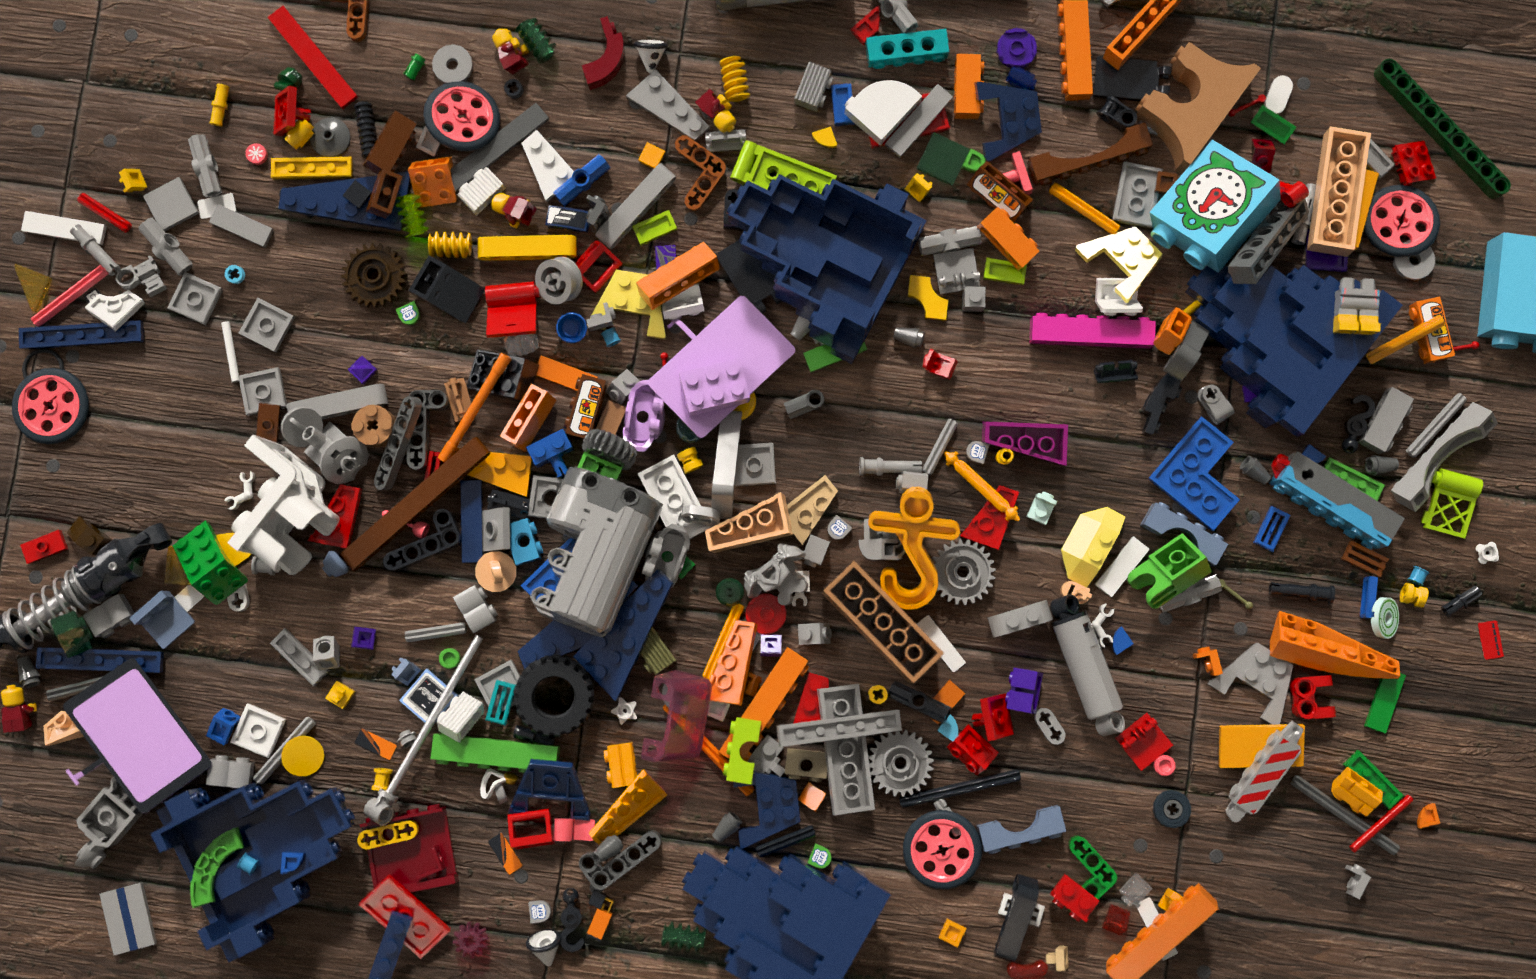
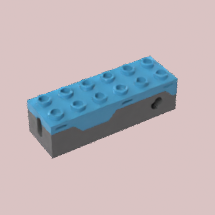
[1269,451,1405,550]

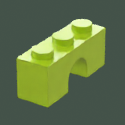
[723,717,761,785]

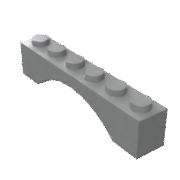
[1391,402,1498,512]

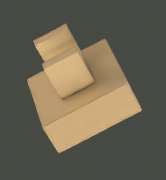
[1046,946,1069,971]

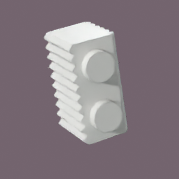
[457,167,506,216]
[437,692,484,742]

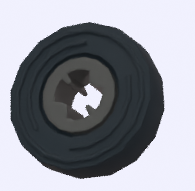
[1153,790,1191,828]

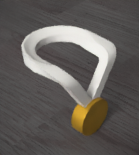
[480,769,517,799]

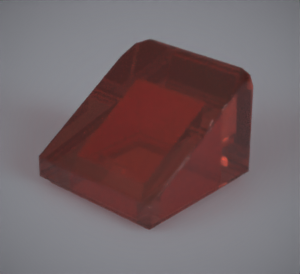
[1102,904,1130,935]

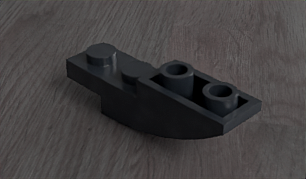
[1140,373,1187,437]

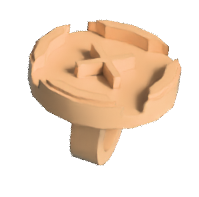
[475,551,516,592]

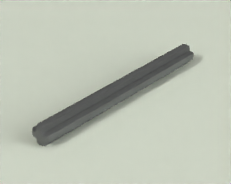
[1291,775,1400,855]

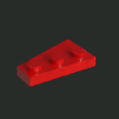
[308,484,362,548]
[960,485,1019,550]
[793,672,829,742]

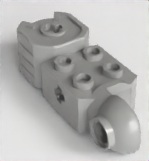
[75,777,143,869]

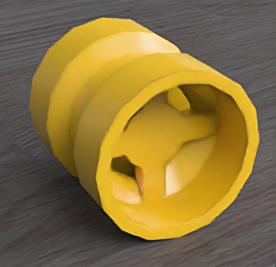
[677,447,704,474]
[1400,583,1428,608]

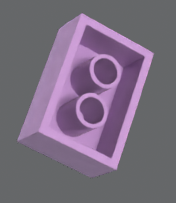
[679,358,750,417]

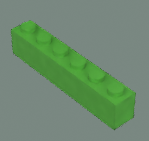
[431,733,560,773]

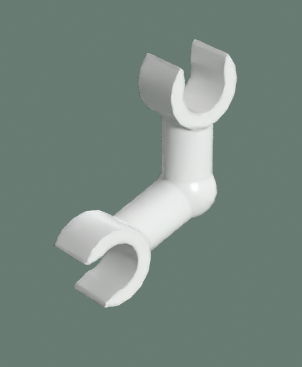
[224,471,255,510]
[1092,604,1114,648]

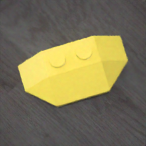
[1061,507,1125,587]

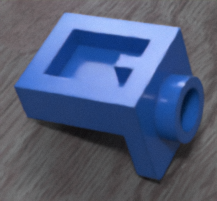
[206,708,241,745]

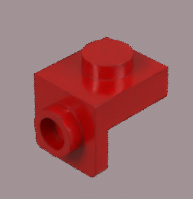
[923,349,958,380]

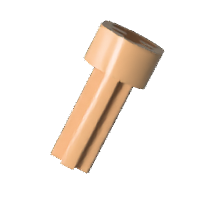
[1060,581,1092,604]

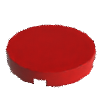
[746,594,786,634]

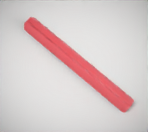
[31,265,114,327]

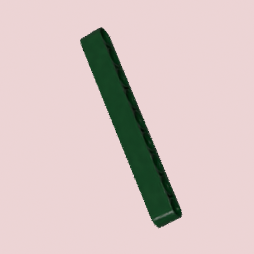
[1374,59,1511,199]

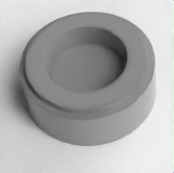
[494,783,508,804]

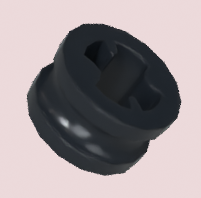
[504,79,524,99]

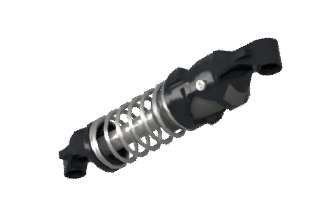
[0,523,173,653]

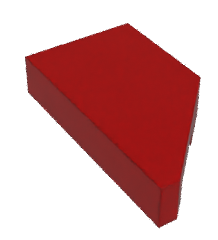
[850,6,880,46]

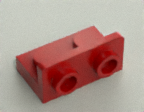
[947,724,998,775]
[1050,874,1099,923]

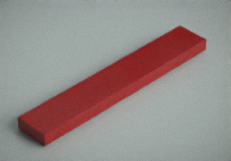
[267,5,358,109]

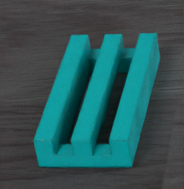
[485,680,516,725]

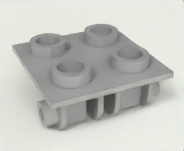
[933,248,980,294]

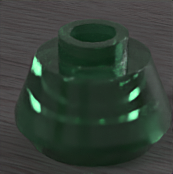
[716,578,744,606]

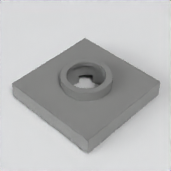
[528,475,563,518]
[482,507,510,552]

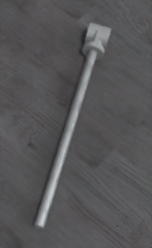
[364,635,483,826]

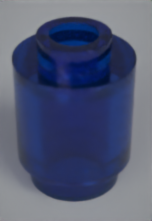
[1006,66,1038,91]

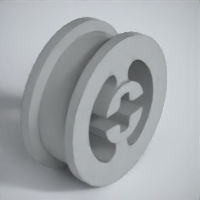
[535,257,582,304]

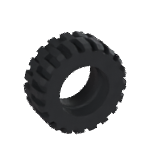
[514,655,594,737]

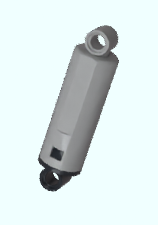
[1050,594,1125,736]

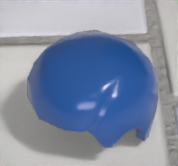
[556,312,587,343]

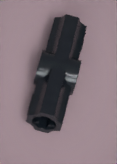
[888,680,952,724]

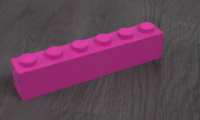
[1029,313,1156,349]

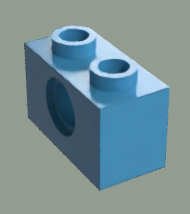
[510,518,543,566]

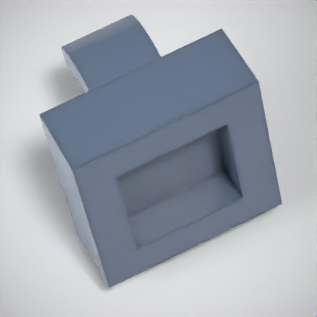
[391,658,421,686]

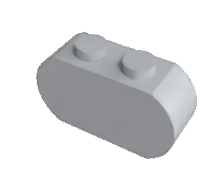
[987,600,1053,638]

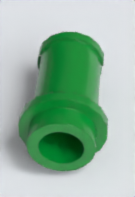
[403,53,426,81]

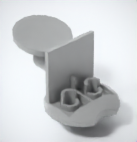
[281,407,369,484]

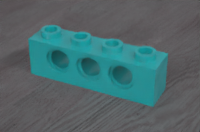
[865,29,949,69]

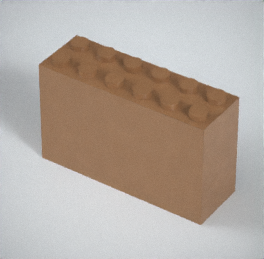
[822,561,944,683]

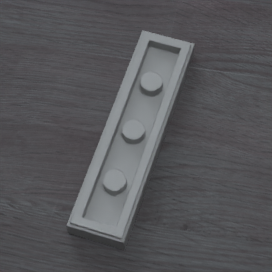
[885,84,953,158]

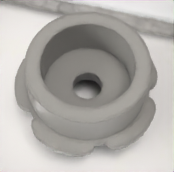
[397,730,416,748]

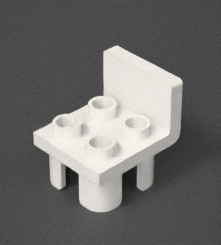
[228,434,340,575]

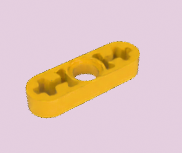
[357,820,419,849]

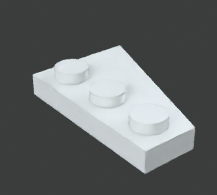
[522,130,574,202]

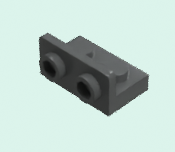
[586,195,610,234]

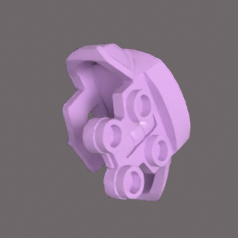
[623,380,665,452]

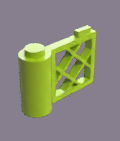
[1421,468,1483,538]

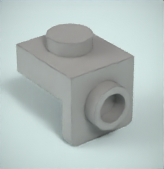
[606,369,640,405]
[798,623,832,645]

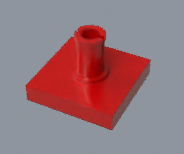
[273,86,311,136]
[972,693,1014,741]

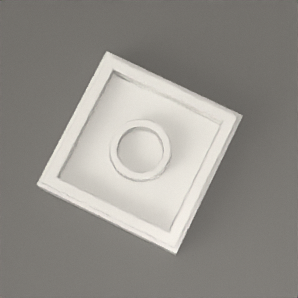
[230,704,286,758]

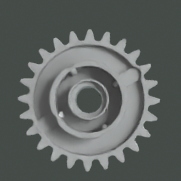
[932,539,996,605]
[868,730,934,797]

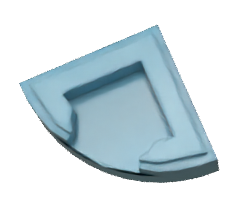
[937,715,958,741]

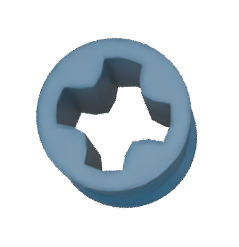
[601,327,621,347]
[1407,566,1429,586]
[237,853,259,875]

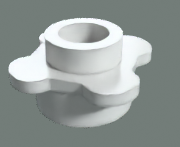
[1476,542,1499,564]

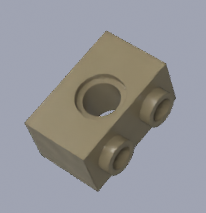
[785,748,827,782]

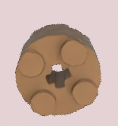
[351,405,396,448]

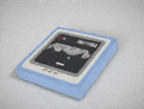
[399,669,459,724]

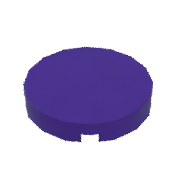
[997,28,1037,69]

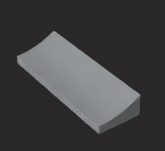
[817,684,875,815]

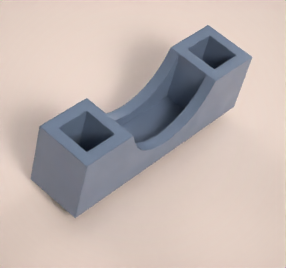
[1140,502,1228,567]
[976,805,1066,854]

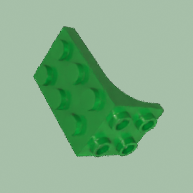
[172,520,248,605]

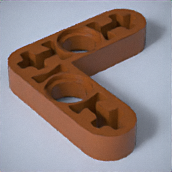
[319,0,369,42]
[675,135,726,211]

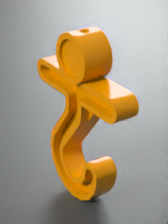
[868,486,960,610]

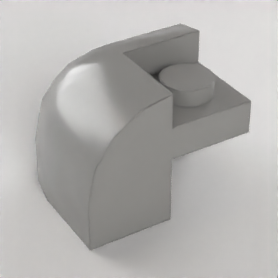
[858,519,905,561]

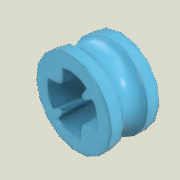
[225,265,245,284]

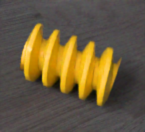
[719,56,750,102]
[428,231,472,259]

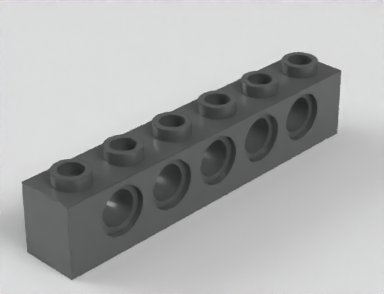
[1228,199,1309,284]

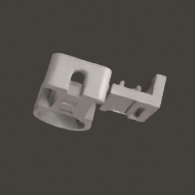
[116,256,167,297]

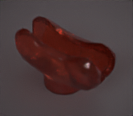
[1007,959,1048,979]

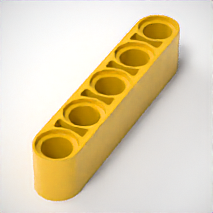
[478,235,577,261]

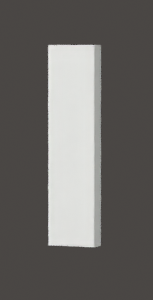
[21,211,107,245]

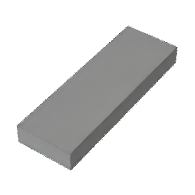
[209,204,274,248]
[270,628,330,686]

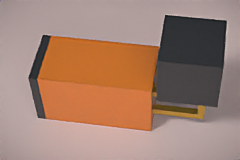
[586,889,614,941]

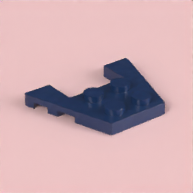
[974,82,1042,161]
[509,759,591,821]
[733,771,800,848]

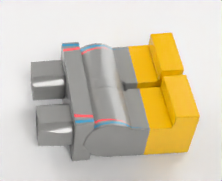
[1333,278,1380,335]

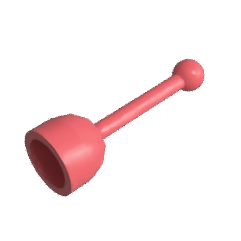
[382,510,430,539]

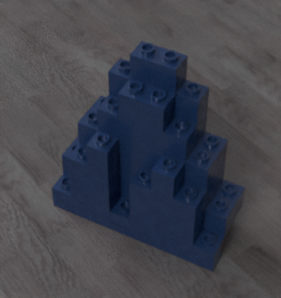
[726,174,927,364]
[1185,265,1402,437]
[151,780,355,962]
[682,846,891,979]

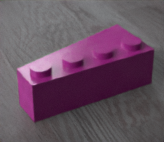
[982,422,1068,466]

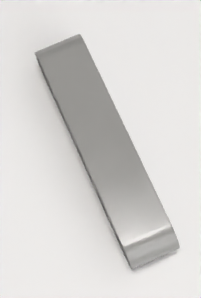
[595,163,676,249]
[286,384,388,420]

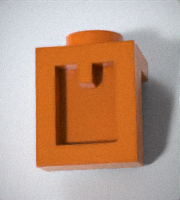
[1192,646,1223,676]

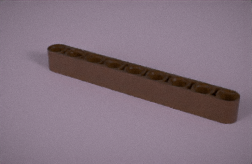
[340,437,491,572]

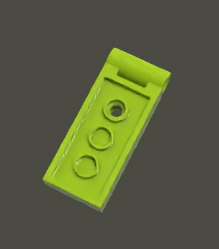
[730,141,837,194]

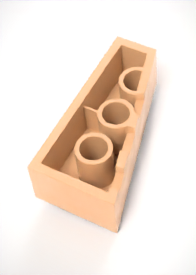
[705,492,793,553]

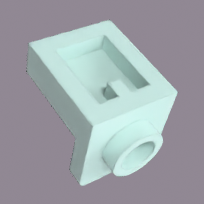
[1026,492,1057,525]

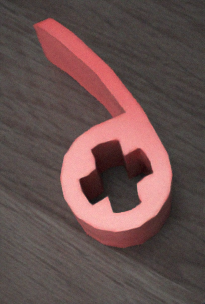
[553,818,595,841]

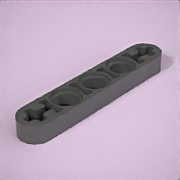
[374,396,422,491]

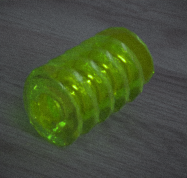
[396,194,429,238]

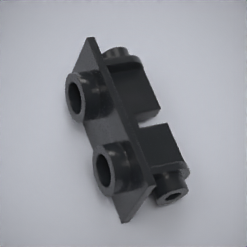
[1093,359,1138,383]
[487,489,530,519]

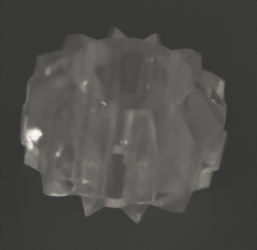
[504,334,539,356]

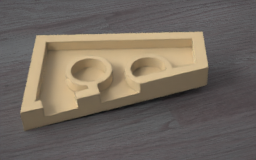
[787,475,838,545]

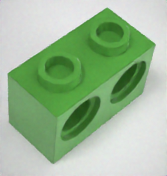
[578,451,623,481]

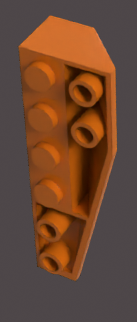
[1270,611,1400,679]

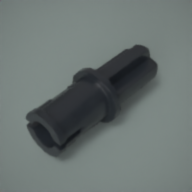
[1441,586,1483,617]
[513,725,555,746]

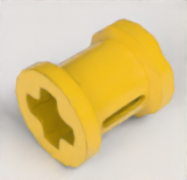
[868,685,888,704]
[372,768,393,791]

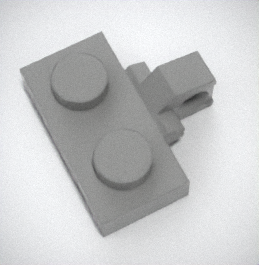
[747,734,785,777]

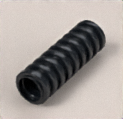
[354,101,377,159]

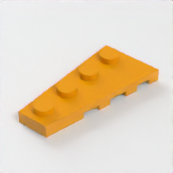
[454,448,532,498]
[589,769,667,845]

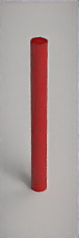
[1349,795,1413,853]

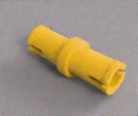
[209,84,230,127]
[996,448,1014,465]

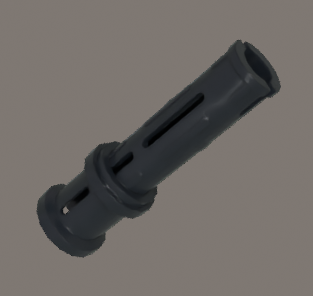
[1269,582,1335,604]

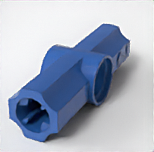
[553,154,611,207]

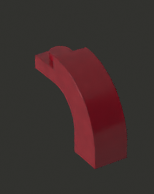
[582,16,625,90]

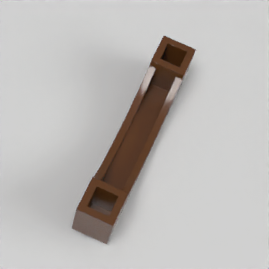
[1027,122,1153,186]

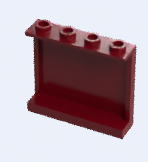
[359,804,459,892]

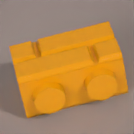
[604,742,637,788]
[1331,767,1383,816]

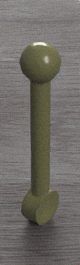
[1219,579,1253,609]

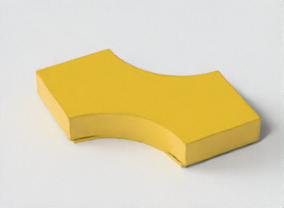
[908,275,948,321]

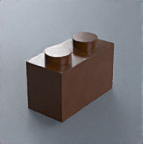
[366,169,403,219]

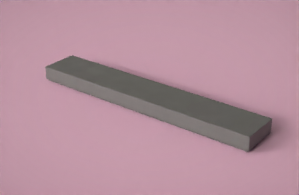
[450,103,549,193]

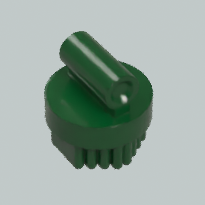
[274,67,303,91]

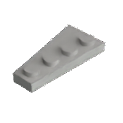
[626,69,710,141]

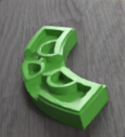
[190,827,244,908]

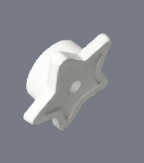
[611,697,637,725]

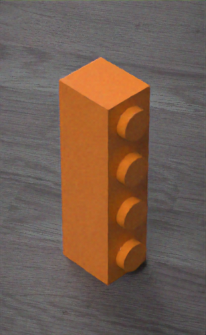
[636,242,720,310]

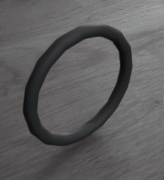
[22,348,64,389]

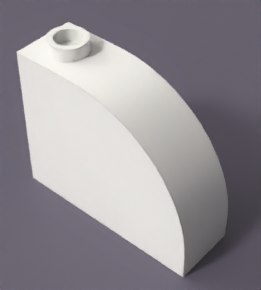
[845,80,922,145]

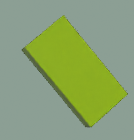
[632,210,677,246]
[983,258,1027,286]

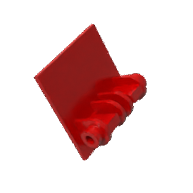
[1391,141,1436,186]
[1115,713,1173,771]

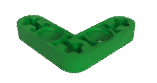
[1067,835,1117,912]

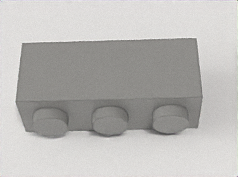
[1357,387,1414,454]

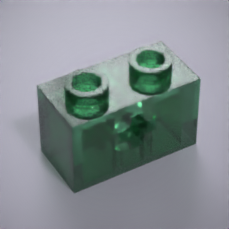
[50,610,93,658]

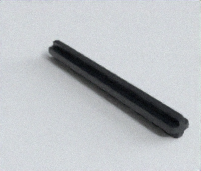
[899,769,1021,808]

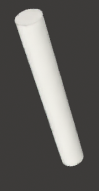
[221,322,239,383]

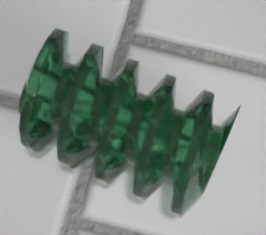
[515,18,556,64]
[661,921,707,954]

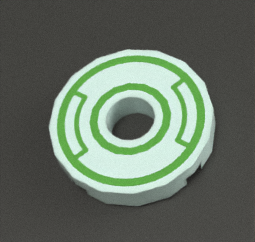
[1371,597,1399,639]

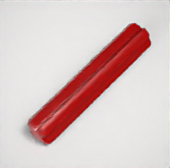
[77,193,132,233]

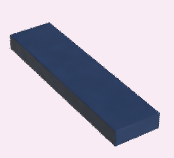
[461,480,483,563]

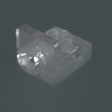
[1119,873,1153,908]

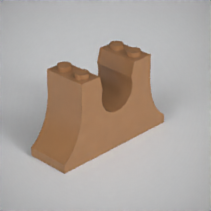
[1135,42,1261,175]

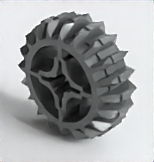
[582,429,637,470]

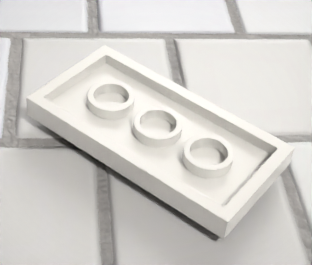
[638,455,712,539]

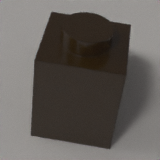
[67,516,113,556]

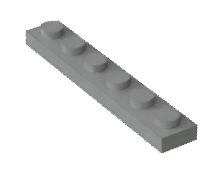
[777,710,902,747]

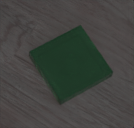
[916,132,970,186]

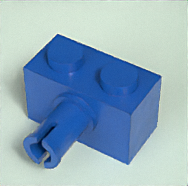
[526,429,575,478]

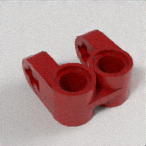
[1289,675,1336,719]

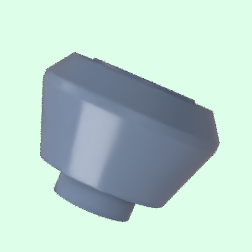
[322,551,349,577]

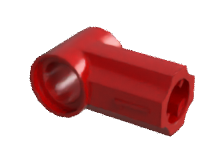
[1280,181,1309,208]

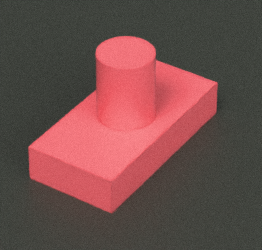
[1003,151,1032,195]

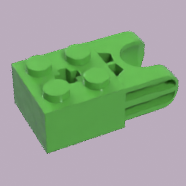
[1127,533,1212,609]

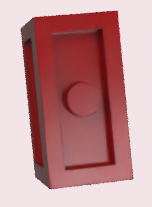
[575,240,623,294]
[507,809,555,850]

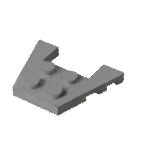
[1207,643,1293,725]

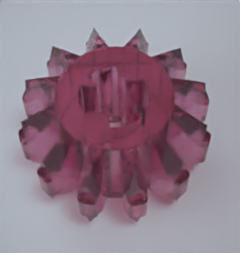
[453,921,489,958]

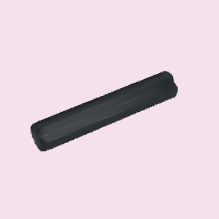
[756,825,816,857]

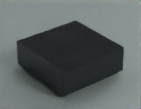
[342,180,372,209]

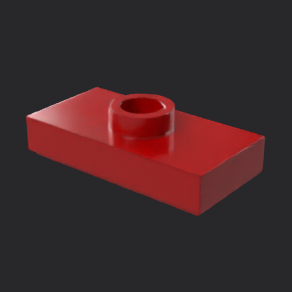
[20,530,68,564]

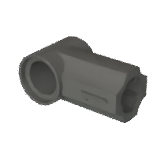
[784,390,825,420]

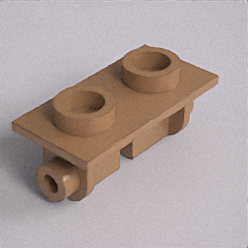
[444,378,471,422]

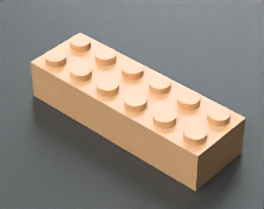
[1307,126,1371,257]

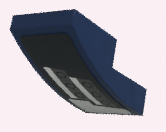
[545,205,589,233]

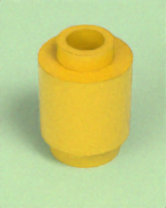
[284,119,315,150]

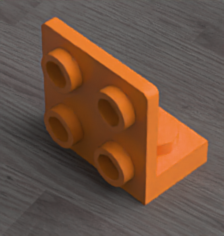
[408,156,457,208]

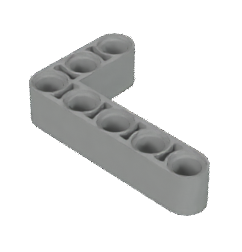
[711,411,742,520]

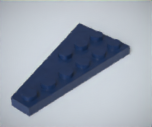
[278,171,410,231]
[573,569,674,701]
[518,596,630,669]

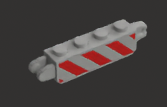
[1225,721,1304,823]

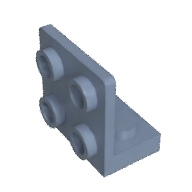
[129,591,195,649]

